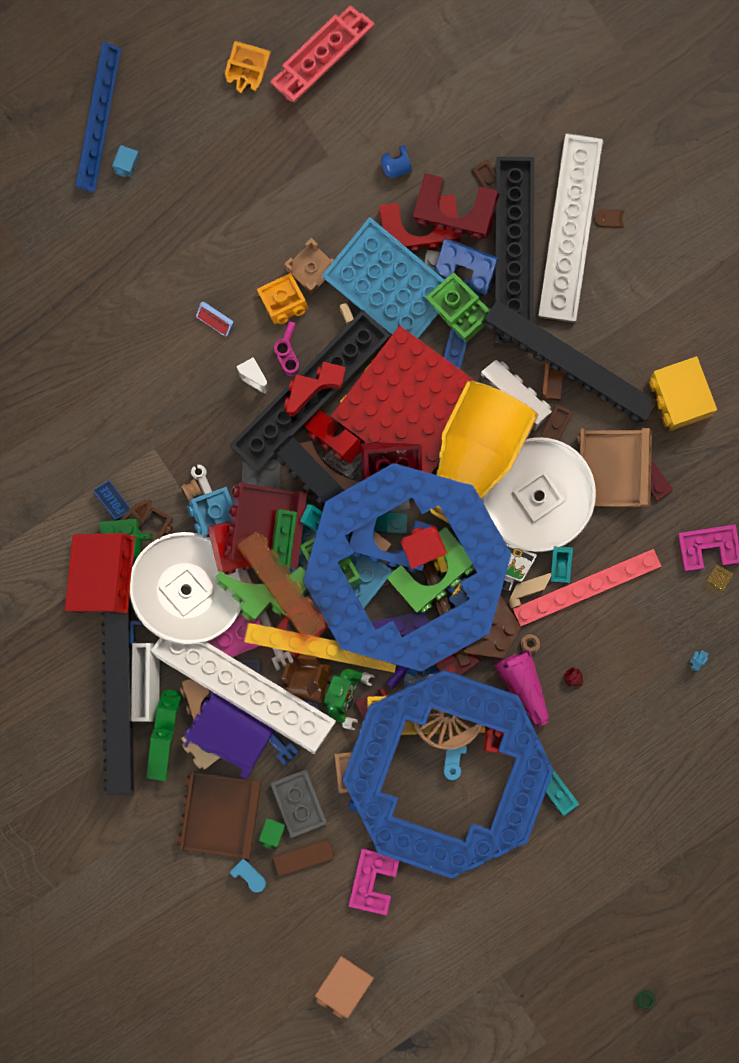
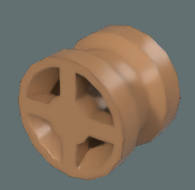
[181,479,203,501]

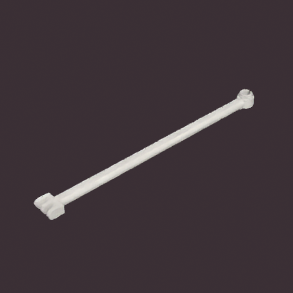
[191,465,293,671]

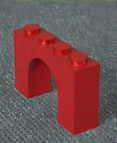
[379,194,461,253]

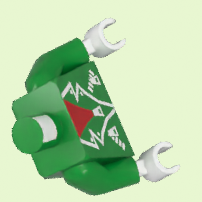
[324,669,375,730]

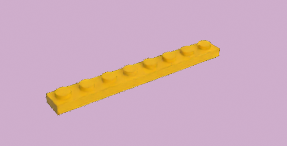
[244,623,396,673]

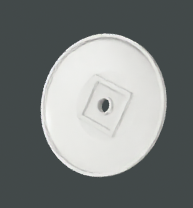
[481,437,596,552]
[130,532,244,644]

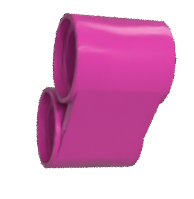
[274,322,300,376]

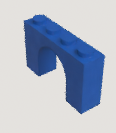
[348,518,434,573]

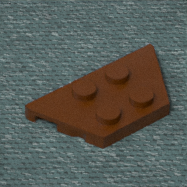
[461,595,521,660]

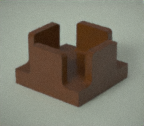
[282,655,331,702]

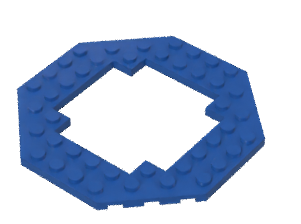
[303,463,512,671]
[343,670,554,878]

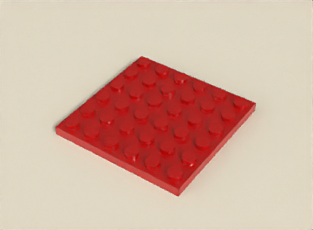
[331,325,477,474]

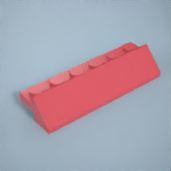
[271,5,375,102]

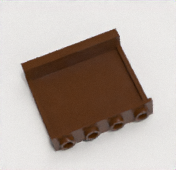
[177,772,261,859]

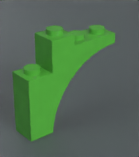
[216,567,308,622]

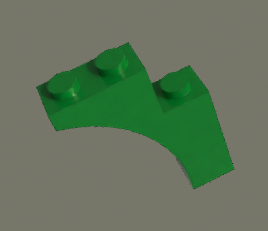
[146,690,182,781]

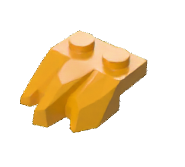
[225,41,271,93]

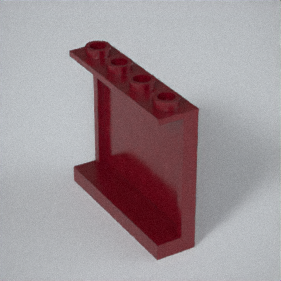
[224,482,307,569]

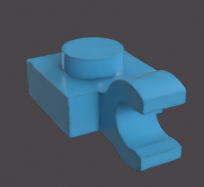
[690,650,708,672]

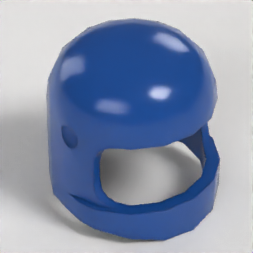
[381,145,412,179]

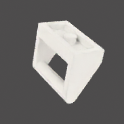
[237,357,269,393]

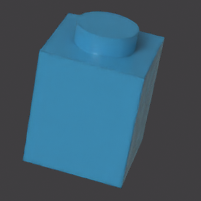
[112,145,140,177]

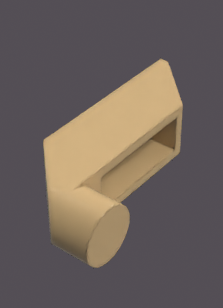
[508,573,551,609]

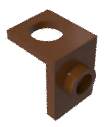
[151,507,173,539]

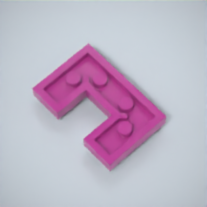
[678,524,739,572]
[349,849,399,915]

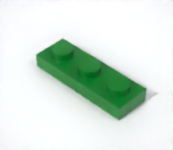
[269,509,297,570]

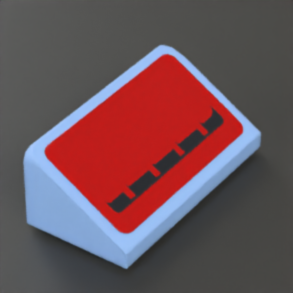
[196,301,234,337]

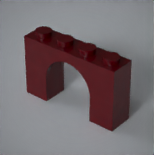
[413,173,500,240]

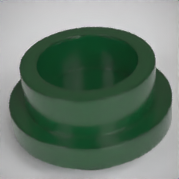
[636,990,656,1010]

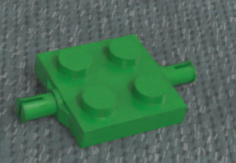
[100,519,153,558]

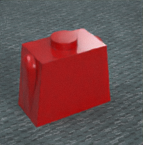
[401,526,448,569]

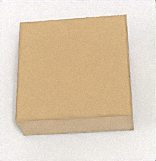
[340,303,354,325]

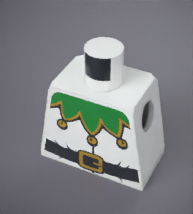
[502,544,537,591]

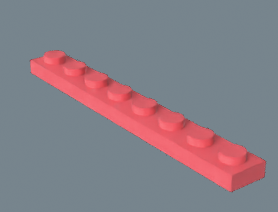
[513,549,661,627]

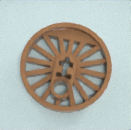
[412,708,483,750]

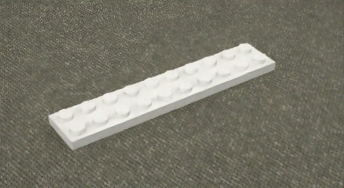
[538,134,603,323]
[151,638,336,754]

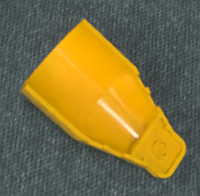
[430,381,538,524]

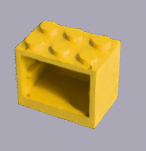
[648,356,717,432]

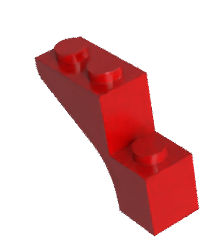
[284,362,346,416]

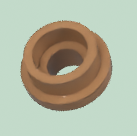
[521,634,540,654]

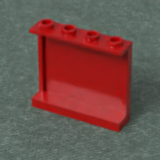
[65,533,135,613]

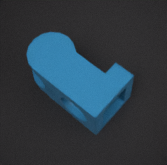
[444,746,467,780]
[230,858,266,892]

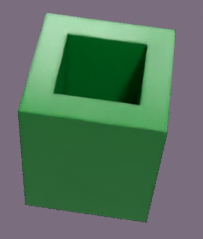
[259,819,286,850]

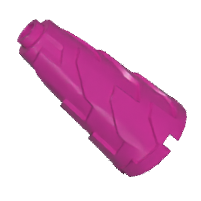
[494,650,549,727]

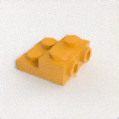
[257,273,308,325]

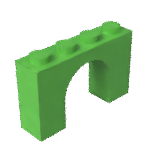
[387,527,475,614]

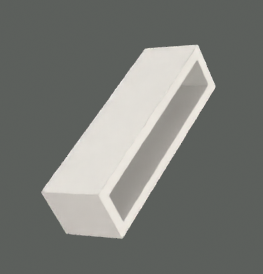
[131,643,160,722]

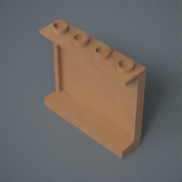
[577,428,652,507]

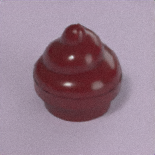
[563,667,583,686]

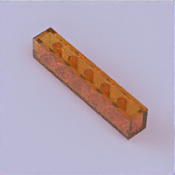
[237,531,326,642]

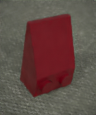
[360,442,422,481]

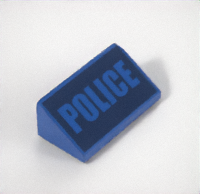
[93,481,130,521]

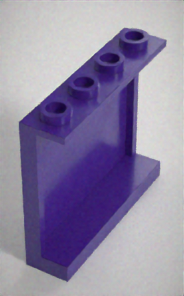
[184,691,275,779]

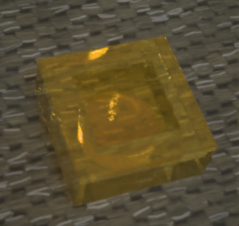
[706,564,733,591]

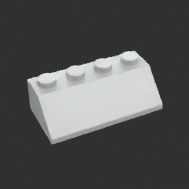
[480,360,552,431]

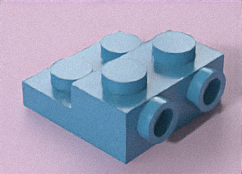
[187,487,233,538]

